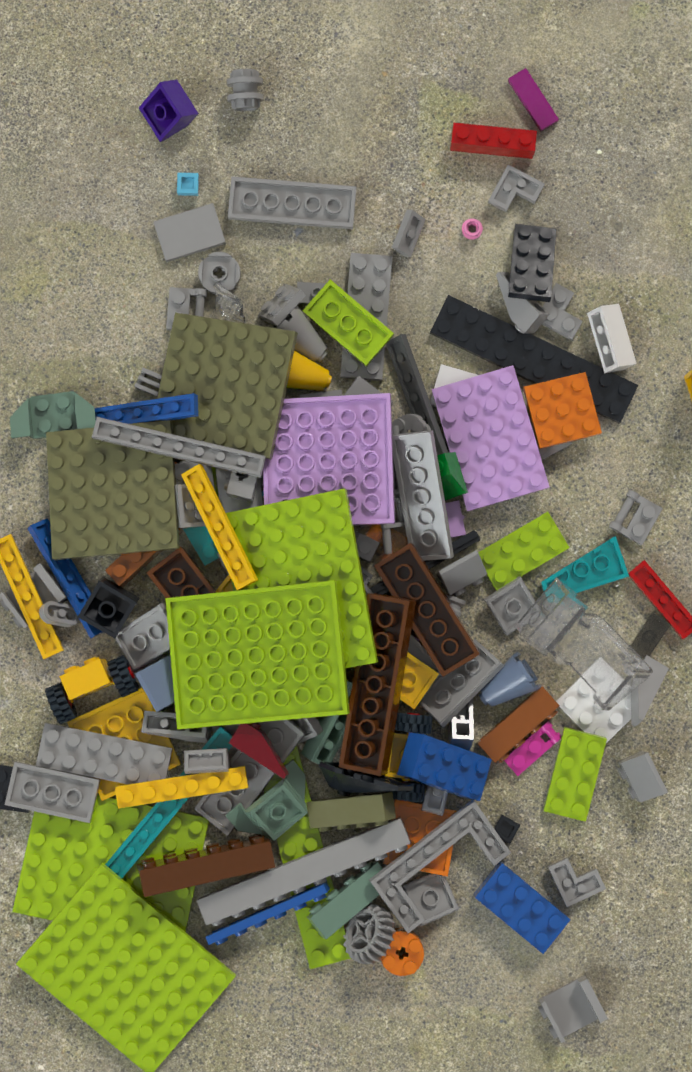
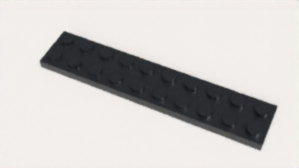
[430,295,638,424]

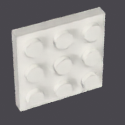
[556,657,631,743]

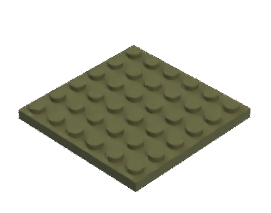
[157,312,298,460]
[46,420,180,560]

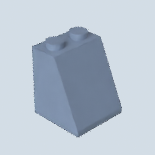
[135,655,175,712]

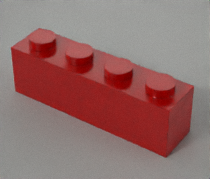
[450,122,537,159]

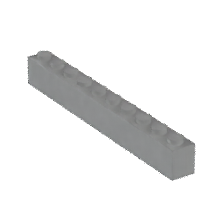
[197,817,411,927]

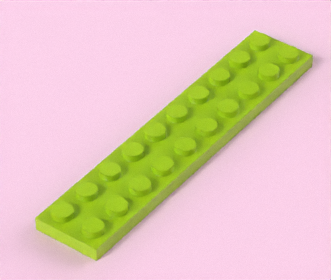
[264,746,351,969]

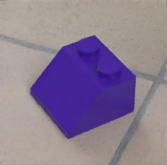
[139,79,199,142]

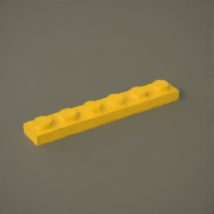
[181,464,258,590]
[0,534,64,660]
[115,766,249,809]

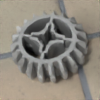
[343,904,396,964]

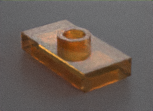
[366,524,408,554]

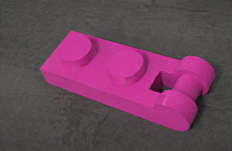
[504,720,562,776]

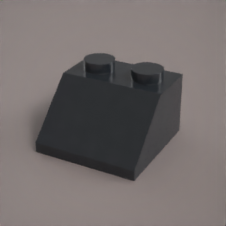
[78,576,140,639]

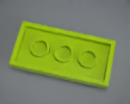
[302,279,394,367]
[478,511,570,591]
[543,727,607,822]

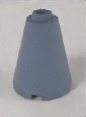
[479,652,541,707]

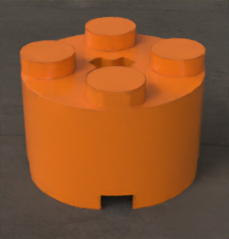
[381,927,424,976]

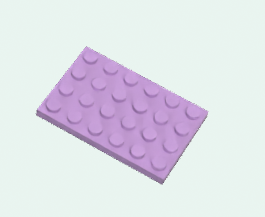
[432,365,550,512]

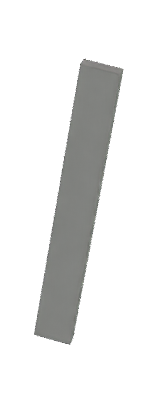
[92,417,266,478]

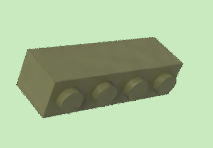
[307,791,396,831]

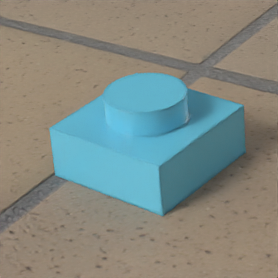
[177,173,199,196]

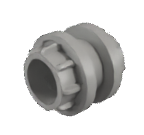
[226,69,264,111]

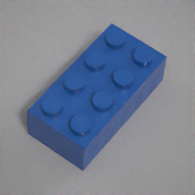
[397,732,492,801]
[473,861,570,954]

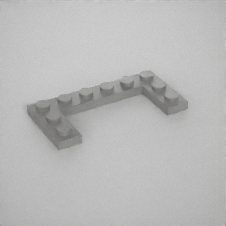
[369,800,511,933]

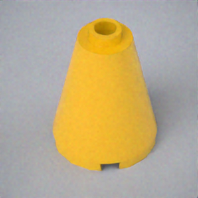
[287,350,332,391]

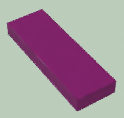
[508,68,559,132]

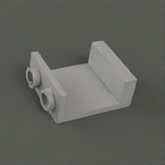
[0,563,68,629]
[538,975,608,1043]

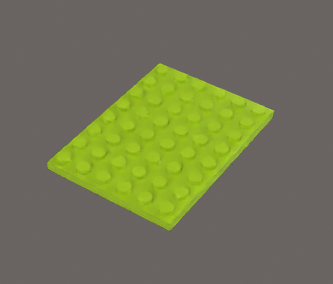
[226,488,378,668]
[165,580,350,729]
[12,794,209,932]
[16,862,236,1072]

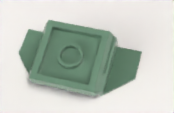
[10,391,96,439]
[225,759,308,841]

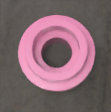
[462,218,483,240]

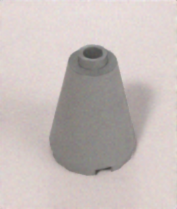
[277,306,327,362]

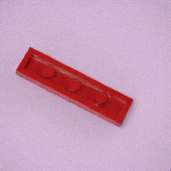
[628,560,692,640]

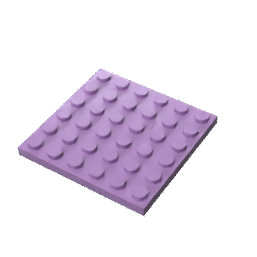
[263,393,395,525]

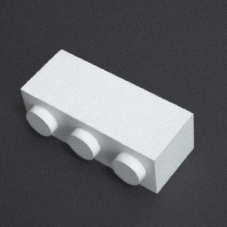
[587,304,637,373]

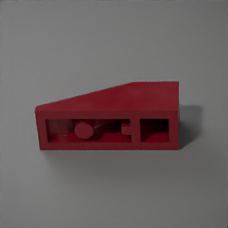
[229,722,289,779]

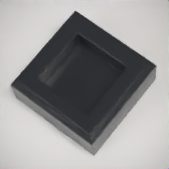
[493,814,520,844]

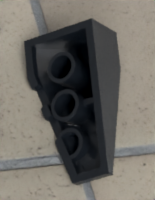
[319,762,413,796]

